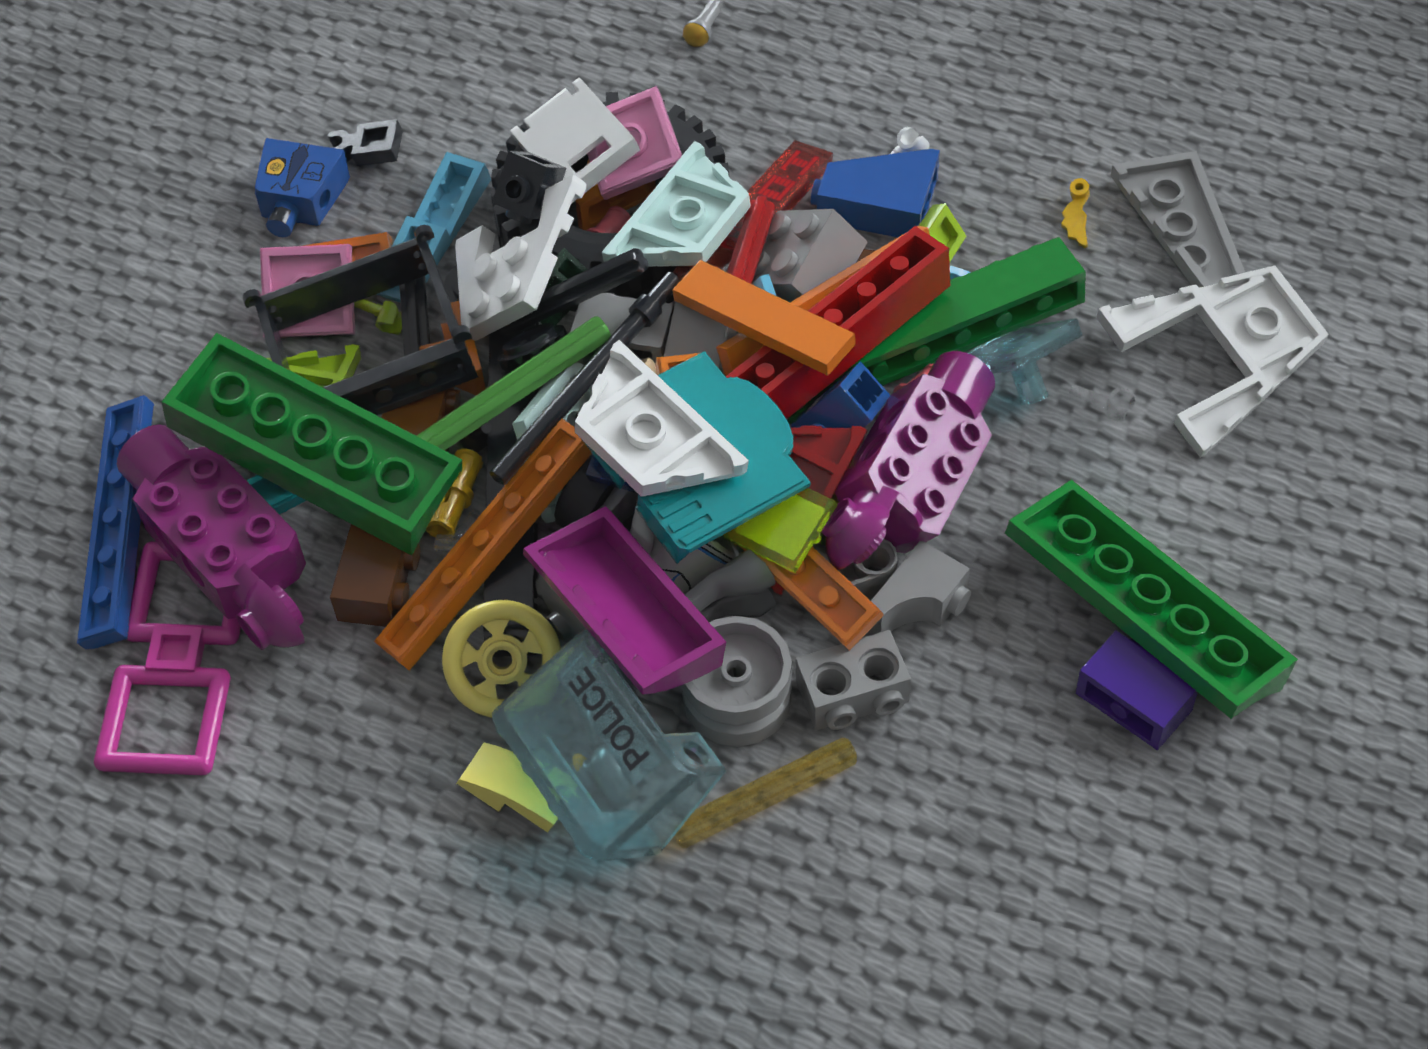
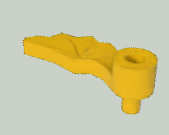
[1061,178,1090,248]

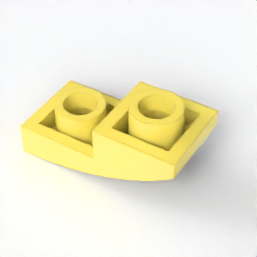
[456,742,576,833]

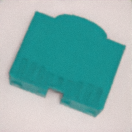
[582,351,811,564]

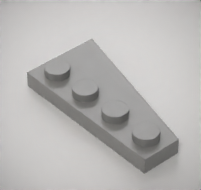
[1111,151,1245,288]

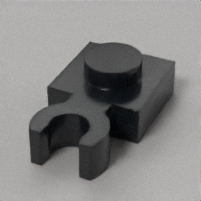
[328,119,403,166]

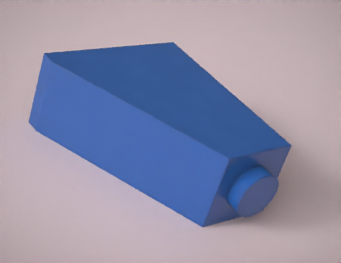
[810,149,940,238]

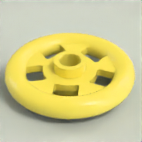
[442,600,562,719]

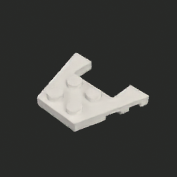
[455,174,587,341]

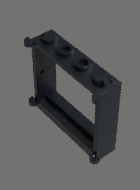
[243,225,478,416]

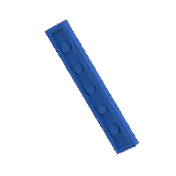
[77,395,154,649]

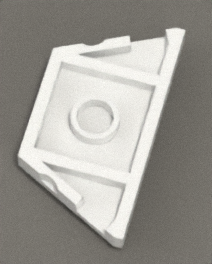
[575,340,749,497]

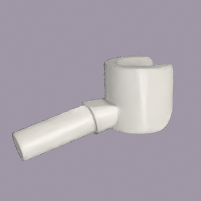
[890,127,929,154]

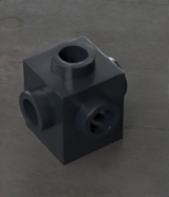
[492,151,567,224]

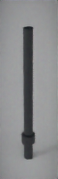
[489,272,681,485]

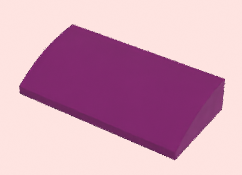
[523,506,727,695]

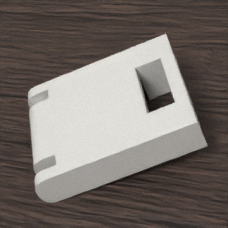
[510,78,640,203]

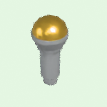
[683,0,722,47]

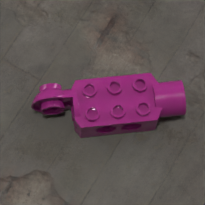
[819,351,995,570]
[117,424,306,650]

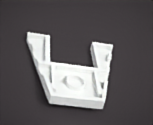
[1096,266,1329,458]

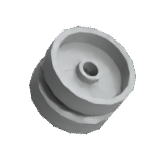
[682,616,792,747]

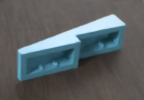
[376,152,491,303]

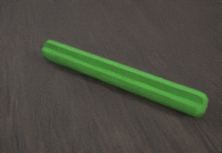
[417,316,611,450]

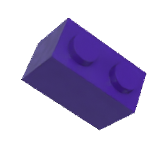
[1076,630,1198,751]

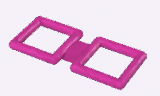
[94,541,241,776]

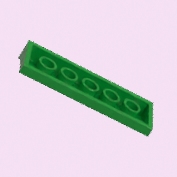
[161,333,462,556]
[1004,479,1298,719]

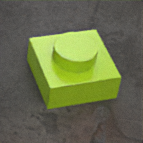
[919,203,967,261]

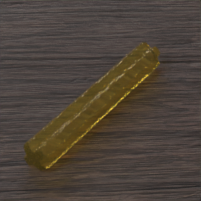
[670,738,857,848]

